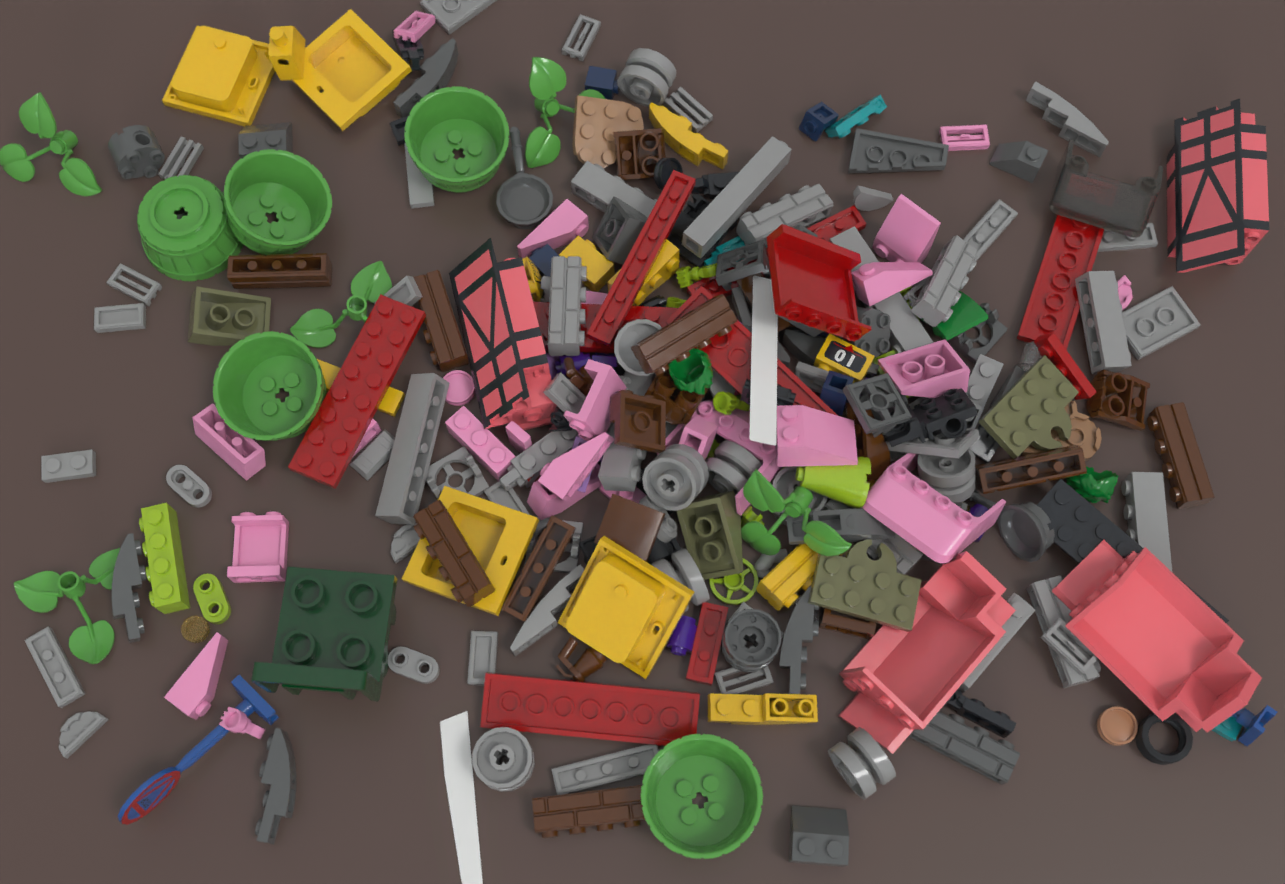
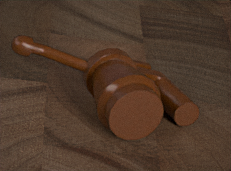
[564,357,594,396]
[556,636,607,682]

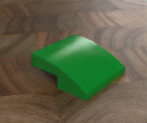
[919,291,989,341]

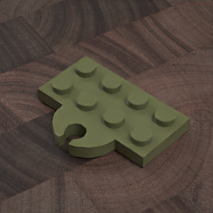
[978,355,1079,459]
[808,539,922,632]

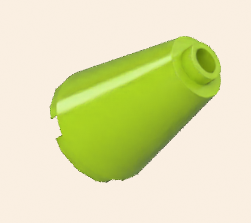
[795,457,871,509]

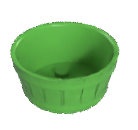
[404,86,509,192]
[224,149,332,256]
[137,175,244,281]
[213,331,326,441]
[641,734,763,859]

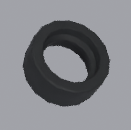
[1135,713,1193,765]

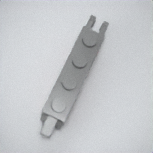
[499,429,578,491]

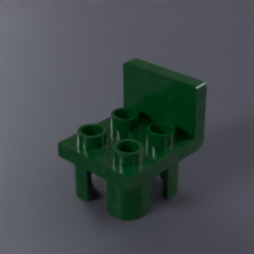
[251,567,397,702]

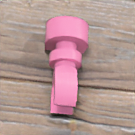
[219,707,265,740]

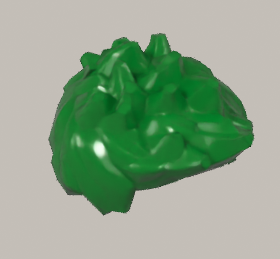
[669,348,713,395]
[1065,467,1119,503]

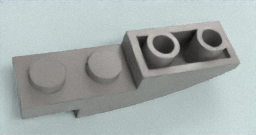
[966,354,1004,429]

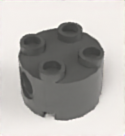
[108,125,165,179]
[833,307,891,358]

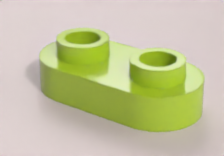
[193,574,231,624]

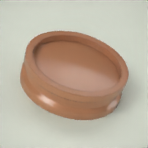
[1097,706,1138,746]

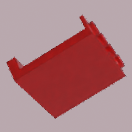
[766,224,872,342]

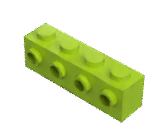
[139,503,190,614]

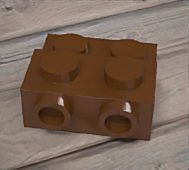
[610,390,666,453]

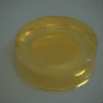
[181,616,210,643]

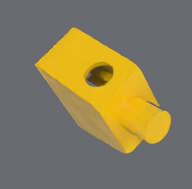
[269,26,306,81]

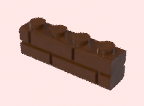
[227,253,332,289]
[413,270,469,372]
[631,294,737,375]
[1147,402,1215,509]
[975,445,1087,494]
[413,500,495,607]
[501,515,576,622]
[532,785,645,838]

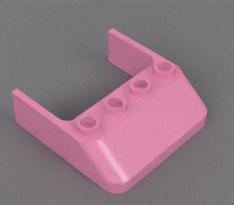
[657,399,782,516]
[863,453,1006,563]

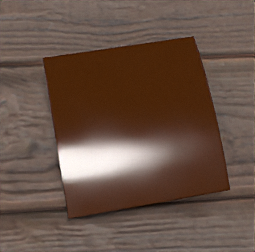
[594,494,665,562]

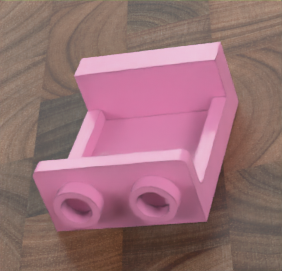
[563,359,627,441]
[227,512,289,583]

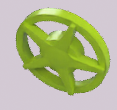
[709,559,758,605]

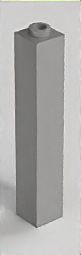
[682,136,792,258]

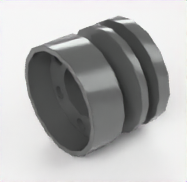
[722,609,781,672]

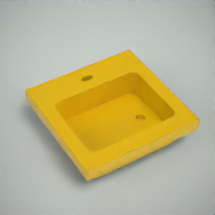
[288,9,411,131]
[162,26,275,126]
[402,486,539,616]
[558,536,695,679]

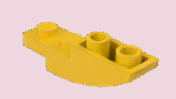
[649,102,729,169]
[707,693,818,725]

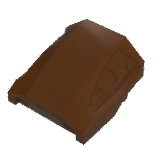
[613,128,666,180]
[645,362,709,424]
[1086,369,1150,431]

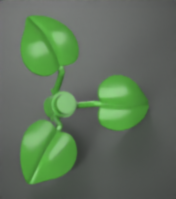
[525,57,605,168]
[0,92,102,196]
[290,261,392,348]
[741,469,852,556]
[14,548,120,665]

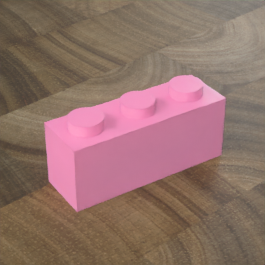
[192,403,266,481]
[445,406,516,482]

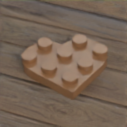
[573,95,644,168]
[1022,400,1102,461]

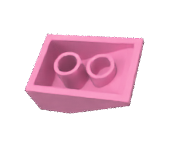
[872,194,941,263]
[878,339,970,398]
[776,405,858,467]

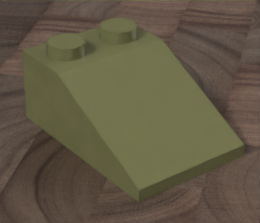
[188,286,271,346]
[677,490,743,580]

